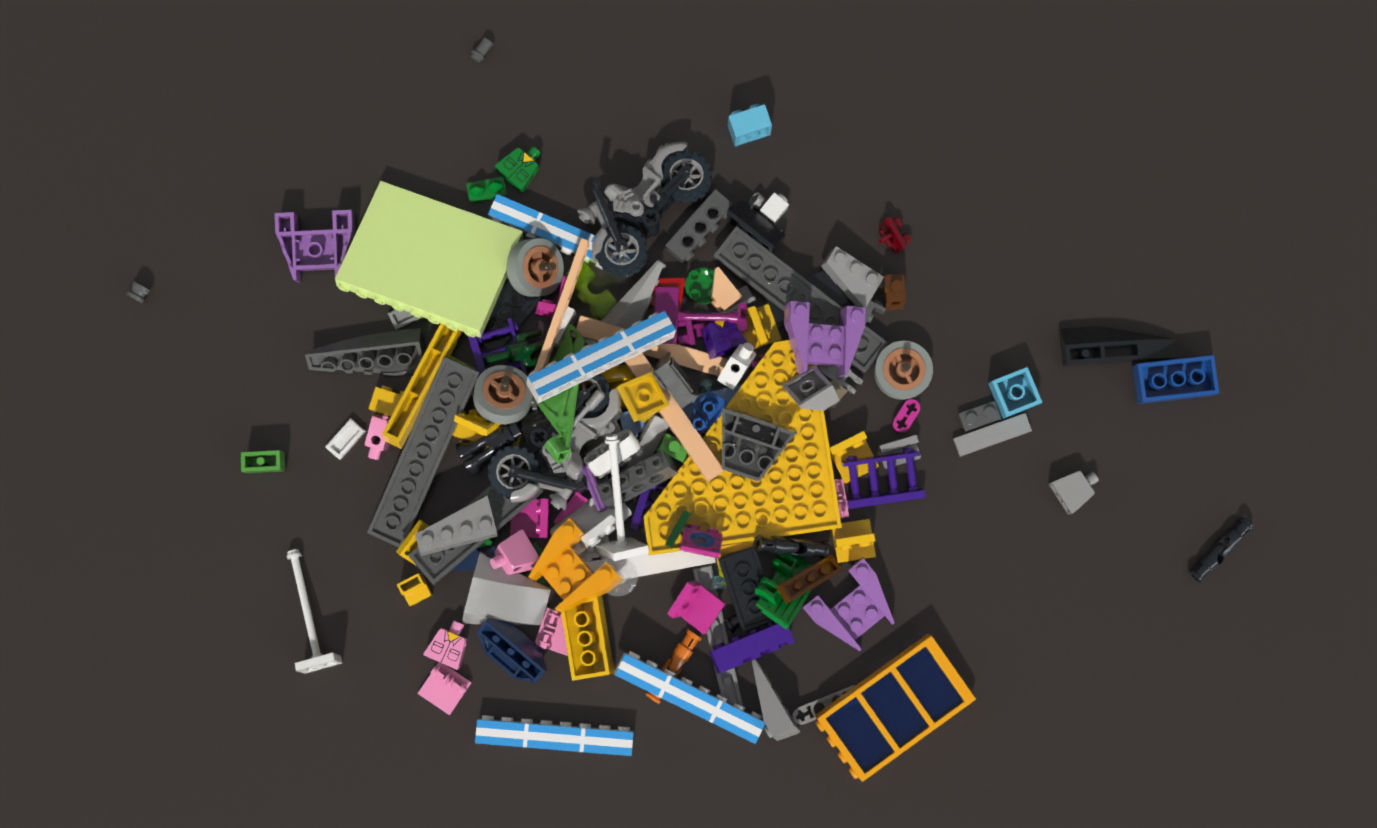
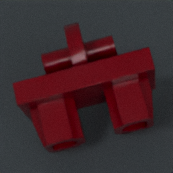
[878,216,912,254]

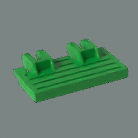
[755,553,813,630]

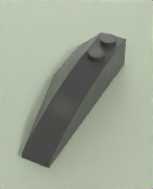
[305,328,425,376]

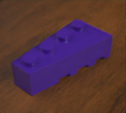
[709,621,795,674]

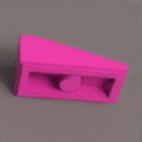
[554,492,589,525]

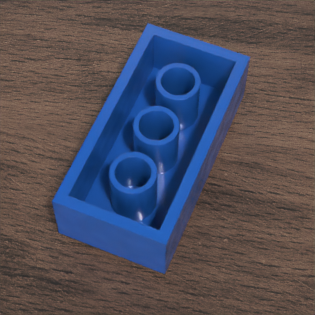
[1132,355,1219,404]

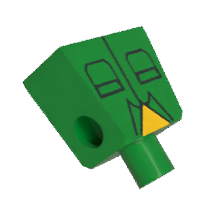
[495,146,541,194]

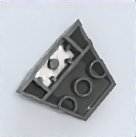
[722,407,797,482]

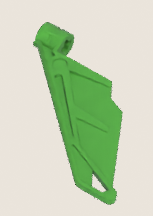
[537,324,585,463]

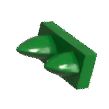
[466,177,507,203]

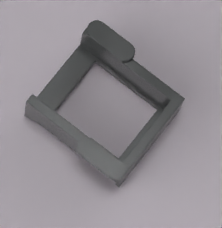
[652,352,700,408]

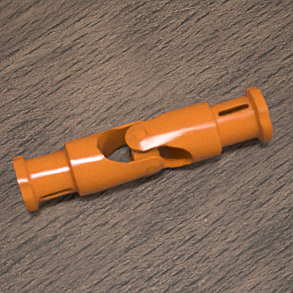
[645,629,702,704]

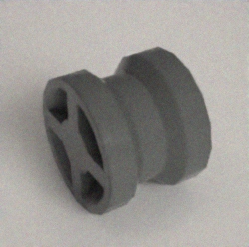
[126,281,150,304]

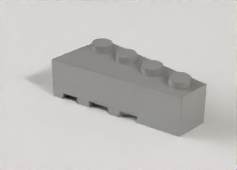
[415,496,497,556]

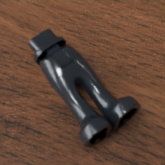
[456,422,523,475]

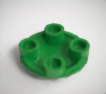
[685,267,714,305]

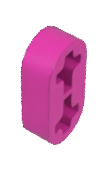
[892,399,920,433]

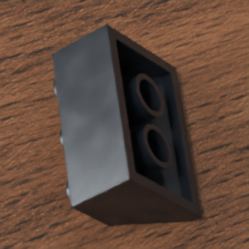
[726,200,786,254]

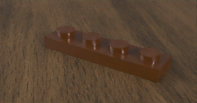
[776,554,842,604]

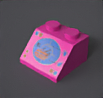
[679,524,723,558]

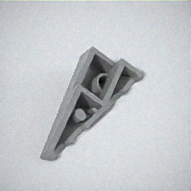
[601,260,666,329]

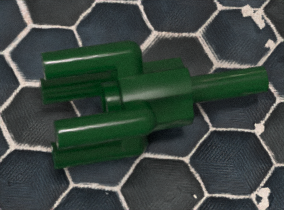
[486,328,549,367]

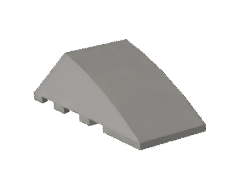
[462,552,551,625]

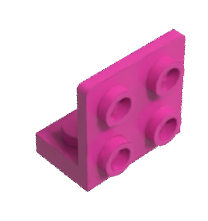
[535,275,567,318]
[510,499,550,538]
[667,581,725,634]

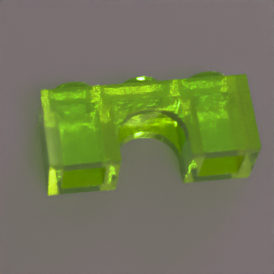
[565,261,618,320]

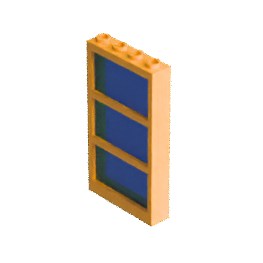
[815,634,976,782]

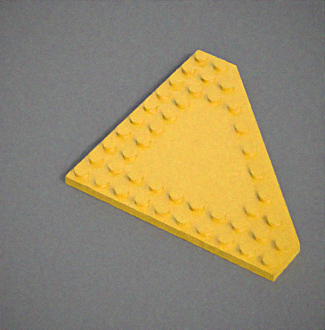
[643,340,842,556]

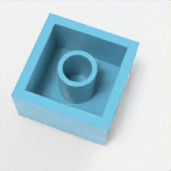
[728,104,772,146]
[988,367,1043,419]

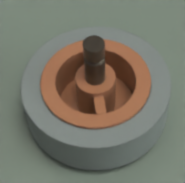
[507,238,564,297]
[874,341,933,400]
[473,365,533,424]

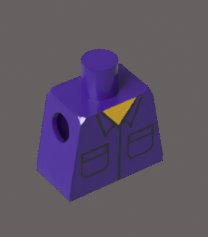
[702,311,747,360]

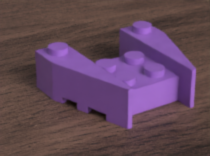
[275,210,356,283]
[784,301,866,377]
[803,557,894,651]

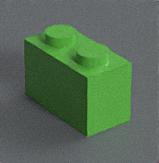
[241,450,285,473]

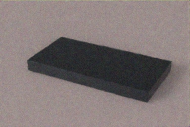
[765,270,848,329]
[481,280,544,350]
[718,546,774,632]

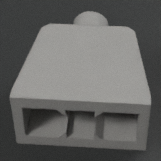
[1049,471,1099,515]

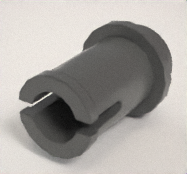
[471,38,493,63]

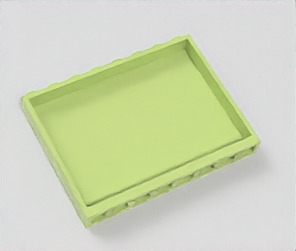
[335,181,523,338]

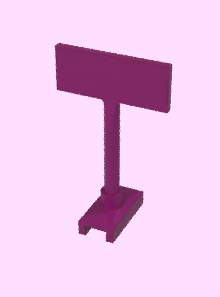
[655,287,748,345]

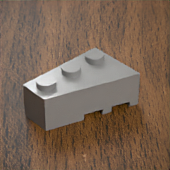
[821,246,884,307]

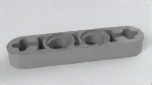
[792,685,864,725]

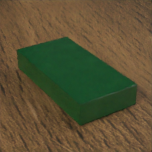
[665,510,691,549]

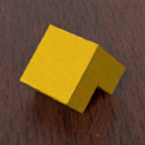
[397,573,432,606]

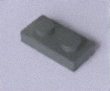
[958,401,1001,432]

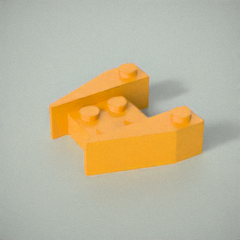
[528,518,625,612]

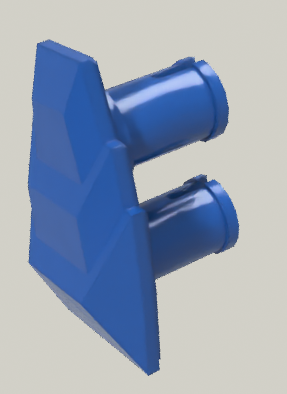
[690,390,728,436]

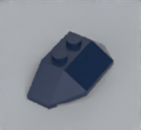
[476,619,547,683]

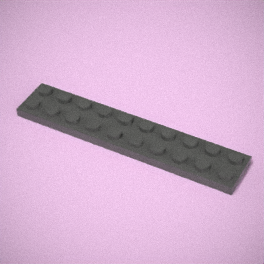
[713,226,888,373]
[367,356,480,547]
[408,447,549,585]

